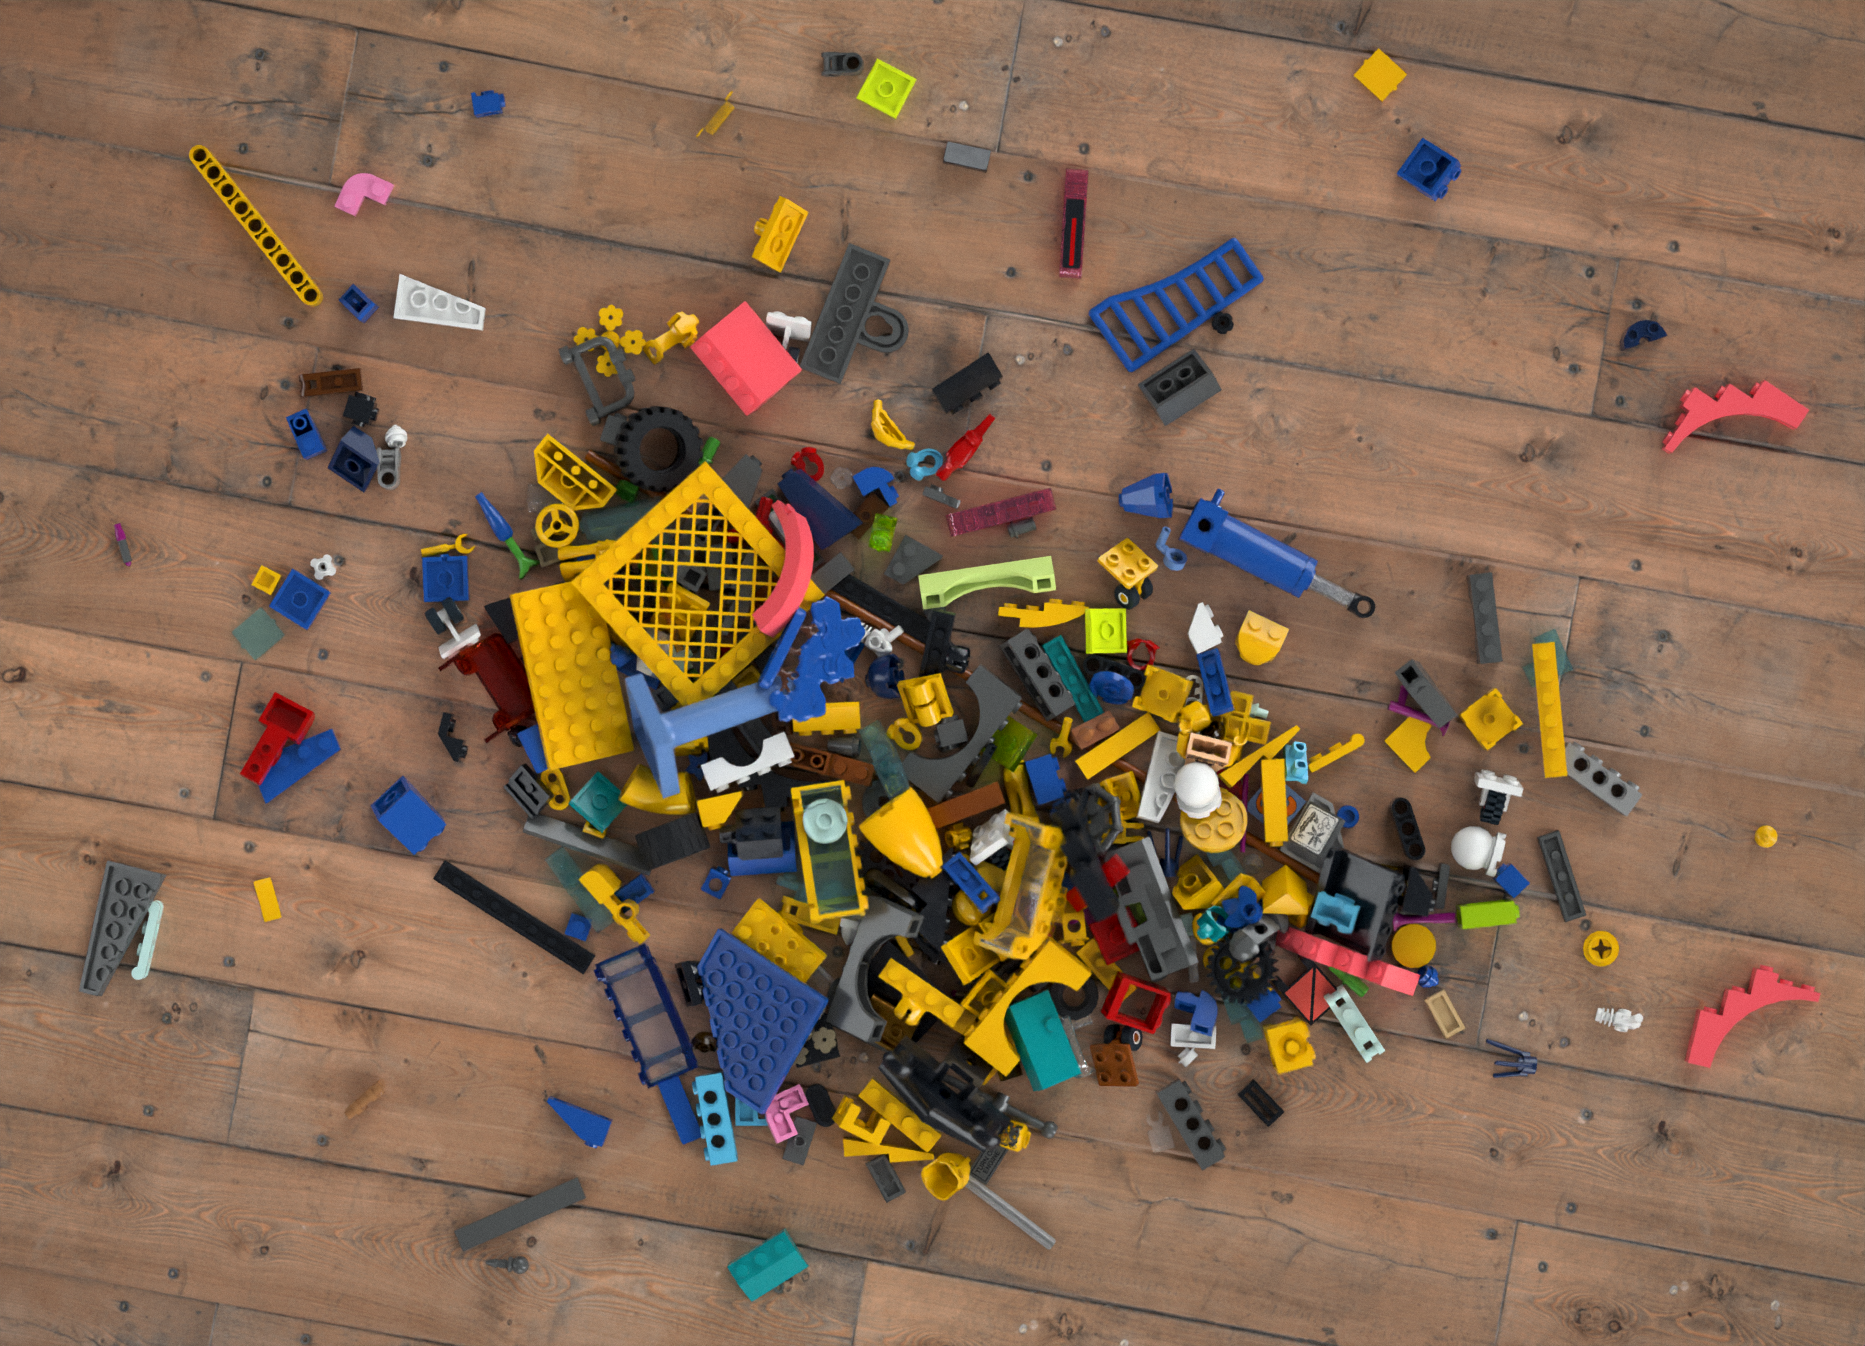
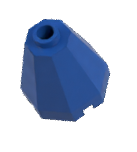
[1119,473,1174,519]

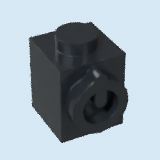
[343,392,379,427]

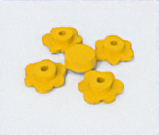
[574,305,646,377]

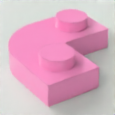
[334,173,394,217]
[765,1084,809,1144]

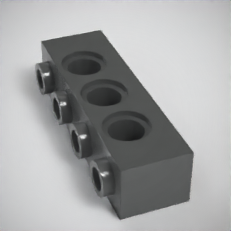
[999,628,1076,722]
[1156,1078,1226,1171]

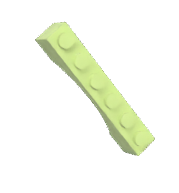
[918,556,1056,610]

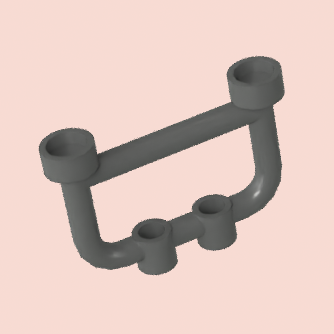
[558,336,636,426]

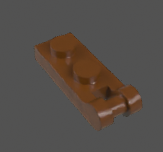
[299,368,363,398]

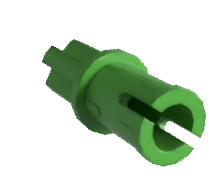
[698,437,720,465]
[1328,967,1369,997]

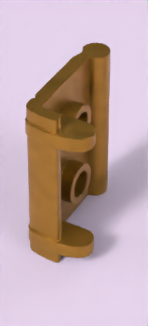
[870,993,920,1051]

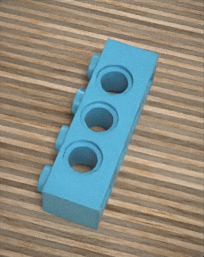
[692,1071,738,1166]

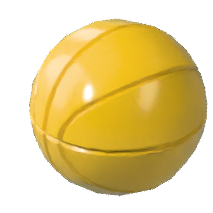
[952,889,991,926]

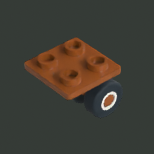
[1090,1024,1143,1087]

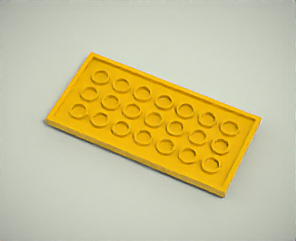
[510,581,634,771]

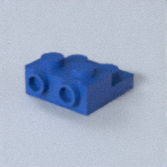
[1396,138,1461,202]

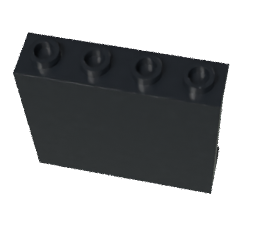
[1305,847,1405,962]

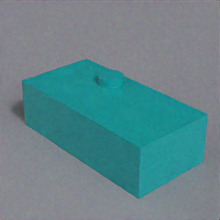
[1004,990,1081,1092]

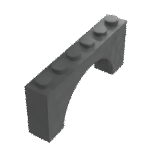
[897,663,1023,803]
[826,896,924,1042]

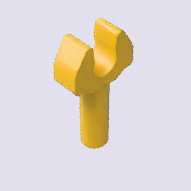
[1050,717,1073,758]

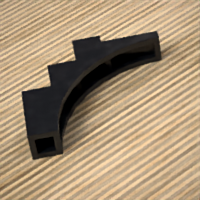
[707,727,831,812]
[1050,788,1120,922]

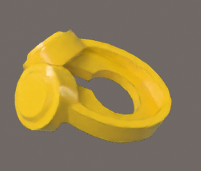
[887,717,922,750]

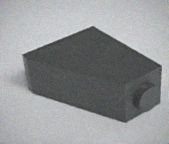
[722,454,763,509]

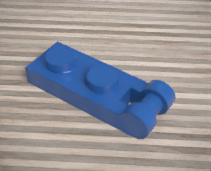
[942,852,1000,914]

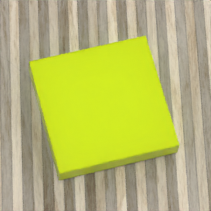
[856,58,917,119]
[1085,608,1127,654]

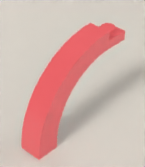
[752,500,814,638]

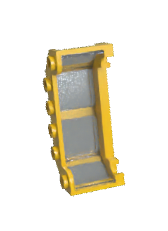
[973,813,1067,959]

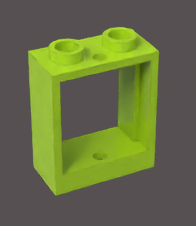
[1456,899,1520,929]

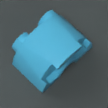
[1311,891,1360,934]

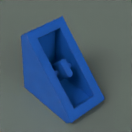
[339,284,379,323]

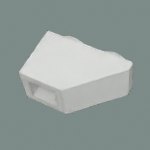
[1187,602,1224,654]

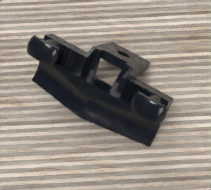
[878,1035,1011,1152]

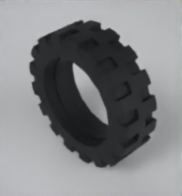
[604,566,656,623]

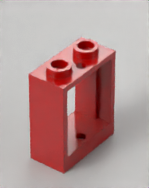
[1101,971,1171,1034]

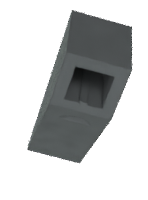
[1394,659,1457,728]

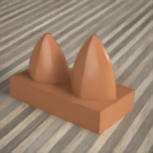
[1070,710,1120,751]

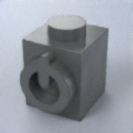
[676,560,707,594]
[933,715,968,750]

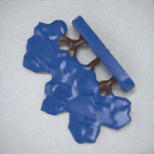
[757,596,865,722]

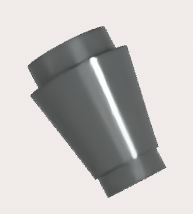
[827,735,861,757]

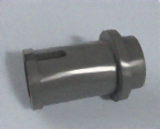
[1007,516,1037,538]

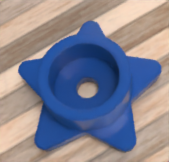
[685,753,708,781]

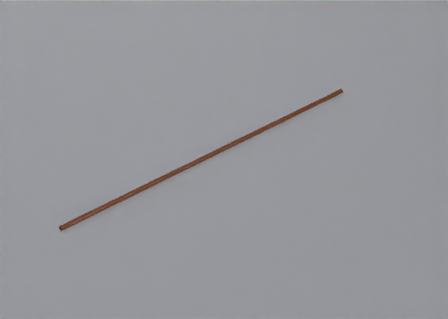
[585,449,1320,885]

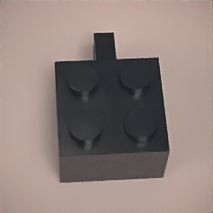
[719,806,783,860]

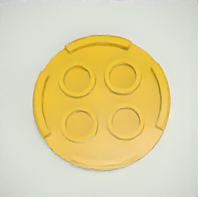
[1180,788,1248,853]

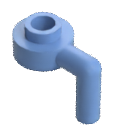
[1155,526,1187,571]

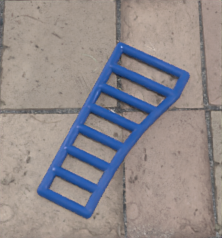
[1088,238,1264,373]

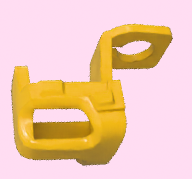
[643,311,699,365]

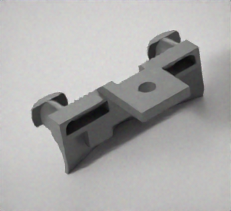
[1103,836,1198,982]

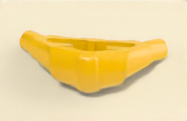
[871,400,915,450]

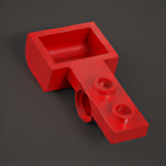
[240,692,315,786]

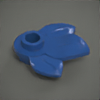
[1222,886,1263,928]

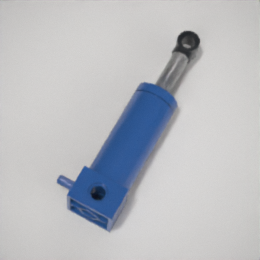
[1178,489,1375,618]

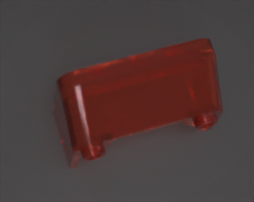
[438,633,535,743]

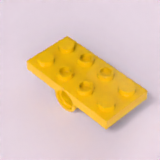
[731,898,828,984]

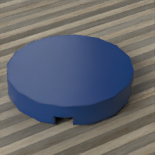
[1089,671,1134,705]

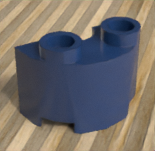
[1620,320,1667,351]

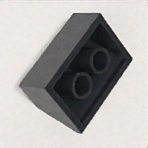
[932,352,1003,415]
[1398,864,1435,917]

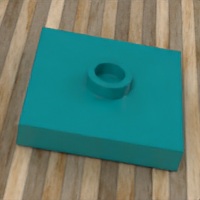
[568,771,627,833]

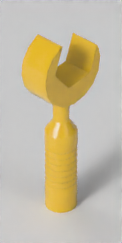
[421,534,476,557]

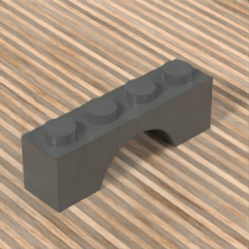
[1467,572,1503,664]

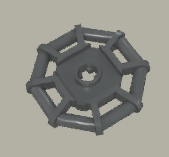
[1049,783,1123,857]

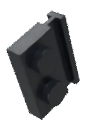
[503,764,554,819]

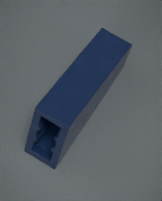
[777,469,863,550]

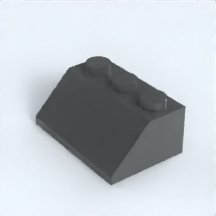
[1138,349,1222,426]

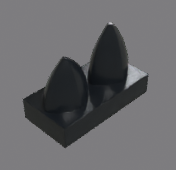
[675,960,704,1007]

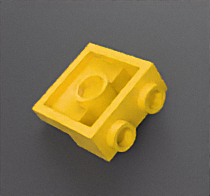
[650,582,711,642]

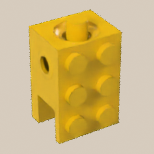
[1262,1016,1316,1074]

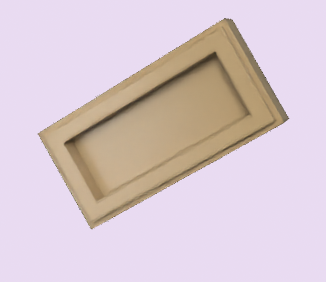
[1424,989,1465,1039]

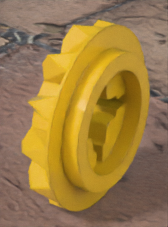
[1583,931,1619,967]

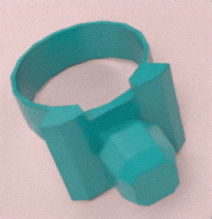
[1197,906,1232,942]

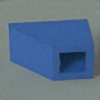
[286,409,328,460]

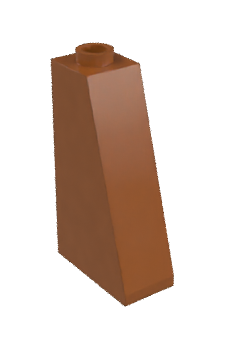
[927,781,1005,829]

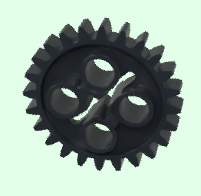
[857,839,922,892]
[1206,932,1279,1005]

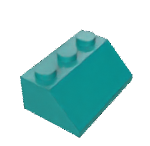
[727,1228,809,1302]

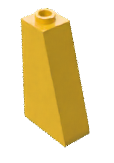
[1260,759,1288,847]

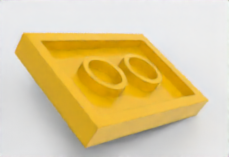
[752,196,809,273]
[941,924,1001,985]

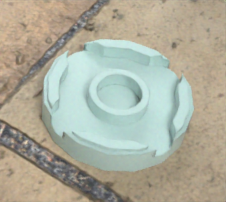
[803,798,848,844]

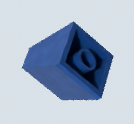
[371,775,447,855]

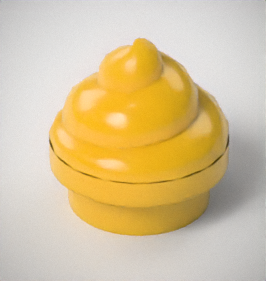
[1754,825,1777,848]

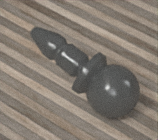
[486,1256,529,1274]

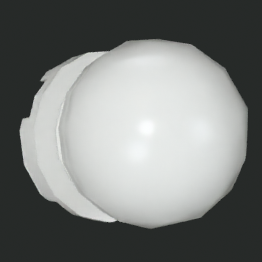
[1174,762,1222,819]
[1451,826,1507,877]

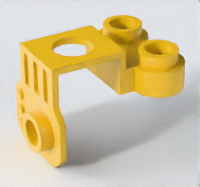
[1056,893,1089,947]

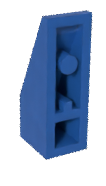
[547,1096,613,1148]

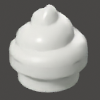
[385,425,408,448]

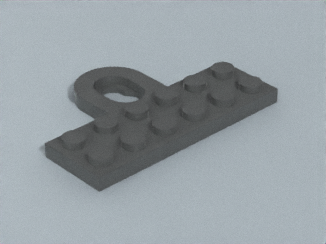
[800,243,909,384]

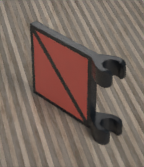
[1271,955,1342,1026]

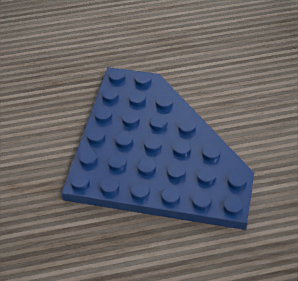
[697,928,829,1115]

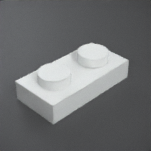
[1170,1023,1217,1049]

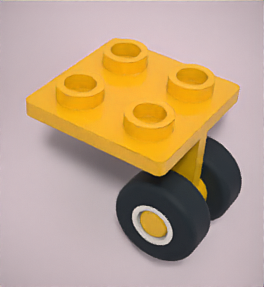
[1098,538,1158,610]

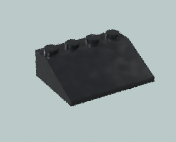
[867,941,954,1043]

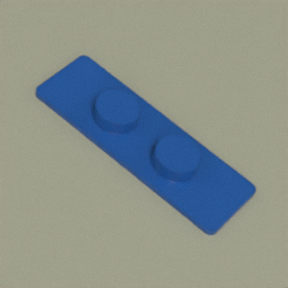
[658,1075,701,1144]

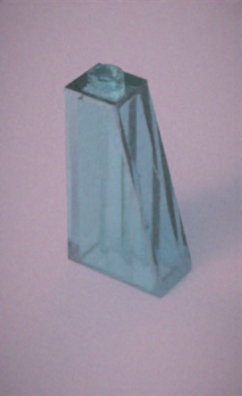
[579,496,672,544]

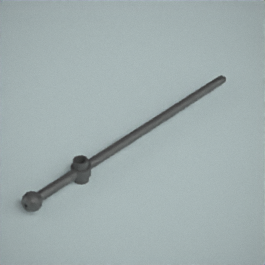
[821,1012,1058,1139]

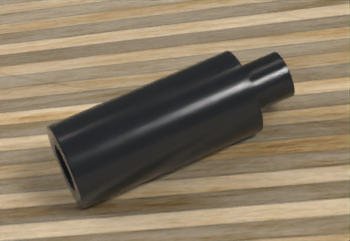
[995,951,1036,977]

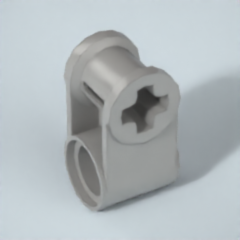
[376,447,401,490]

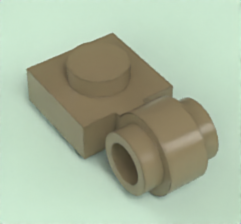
[531,522,561,568]

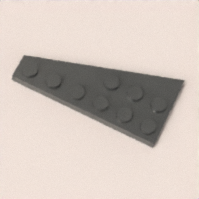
[79,860,167,996]

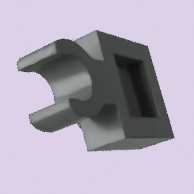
[922,484,961,509]

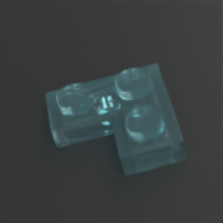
[1522,629,1573,688]

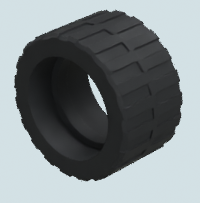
[635,812,710,870]

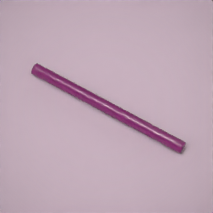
[1240,774,1249,852]

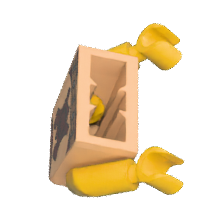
[1176,715,1247,773]

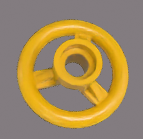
[535,503,579,548]

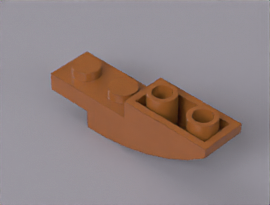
[787,742,877,787]

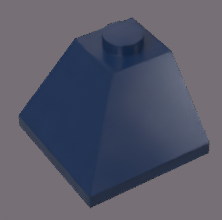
[327,426,380,493]

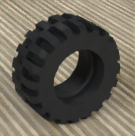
[614,406,703,492]

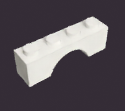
[701,732,795,793]

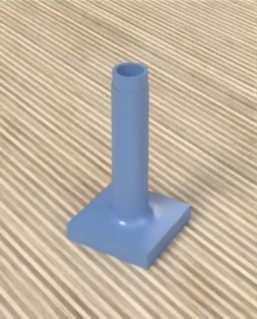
[625,671,798,799]

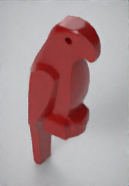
[935,414,996,481]

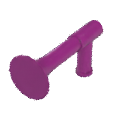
[1388,685,1450,736]
[1393,912,1456,932]

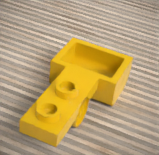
[578,863,650,944]

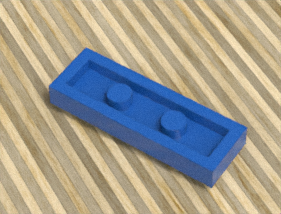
[1196,648,1234,717]

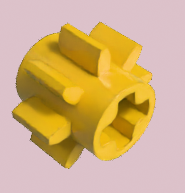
[945,822,973,851]

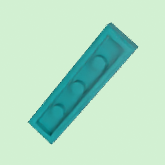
[1042,635,1104,723]

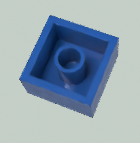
[1025,754,1067,805]

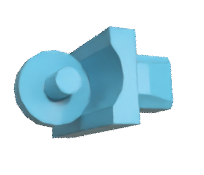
[1283,741,1308,784]

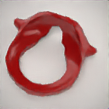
[1127,638,1160,670]

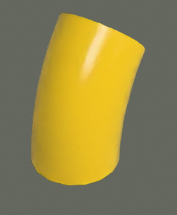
[618,764,696,815]

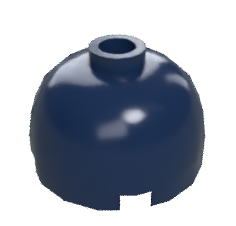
[865,654,905,699]

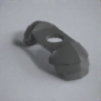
[1229,913,1289,961]

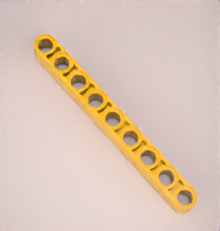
[189,145,323,307]

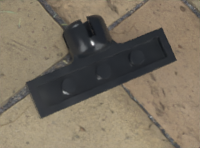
[919,608,970,677]

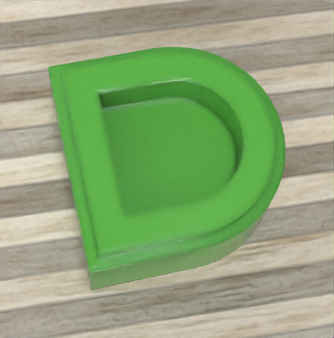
[615,480,639,504]

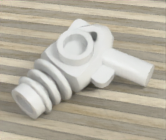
[861,623,904,657]
[1595,1007,1643,1032]

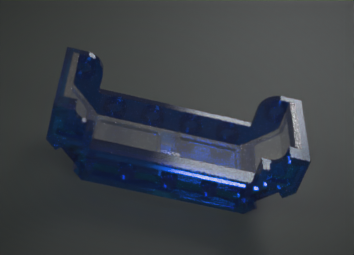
[594,942,699,1089]

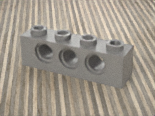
[1565,741,1642,816]

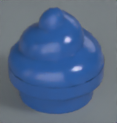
[610,644,632,668]
[1417,965,1439,988]

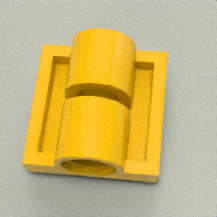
[897,673,954,727]

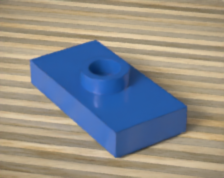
[614,873,655,913]

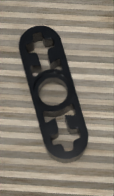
[863,869,922,913]

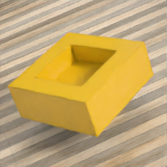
[251,565,282,595]

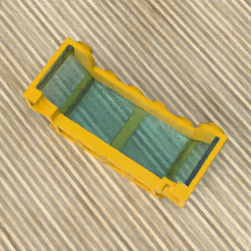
[791,780,869,924]

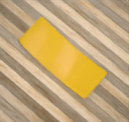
[253,877,281,922]

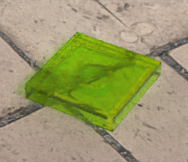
[981,716,1038,772]

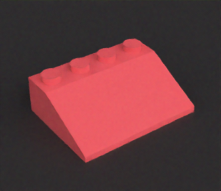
[690,301,802,416]

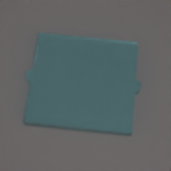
[232,607,285,660]

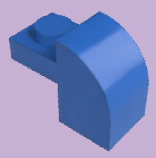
[852,467,899,507]
[1174,990,1218,1037]

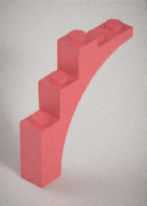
[1662,380,1809,454]
[1275,926,1420,996]
[1685,965,1820,1068]

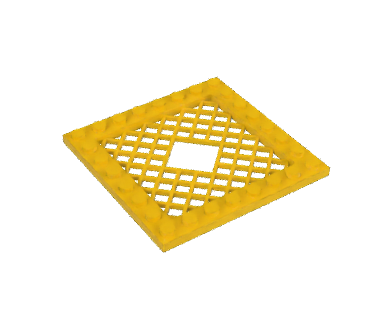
[571,461,825,706]

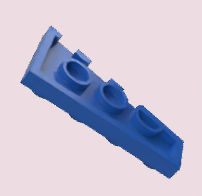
[258,729,341,804]

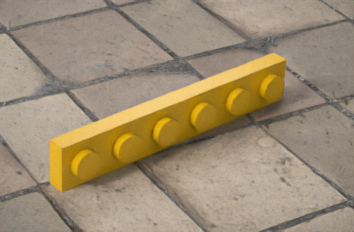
[1532,642,1568,778]

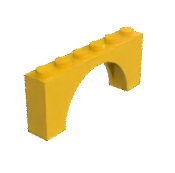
[963,936,1091,1076]

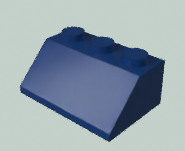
[727,821,797,876]

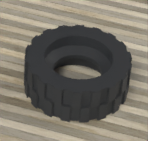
[1049,977,1099,1021]

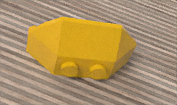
[534,433,618,511]

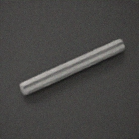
[965,1175,1056,1250]

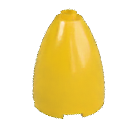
[859,786,943,878]

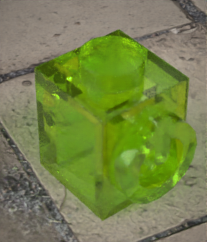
[868,513,898,552]

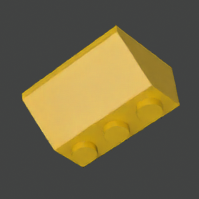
[792,702,861,736]

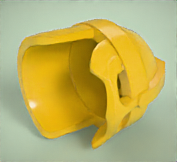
[921,1152,971,1200]

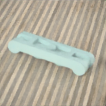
[131,900,164,980]
[1323,984,1385,1063]

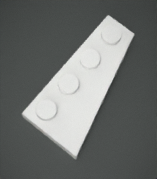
[394,274,486,331]
[1137,731,1185,823]

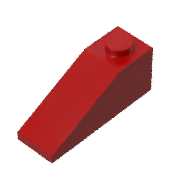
[1064,854,1130,913]

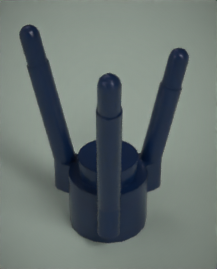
[1147,828,1183,877]
[1486,1039,1537,1078]

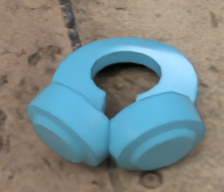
[906,449,943,481]

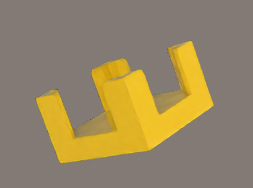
[1132,665,1194,723]
[1458,688,1523,751]
[832,1095,891,1147]

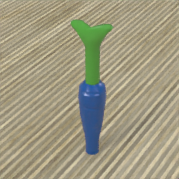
[475,492,540,579]

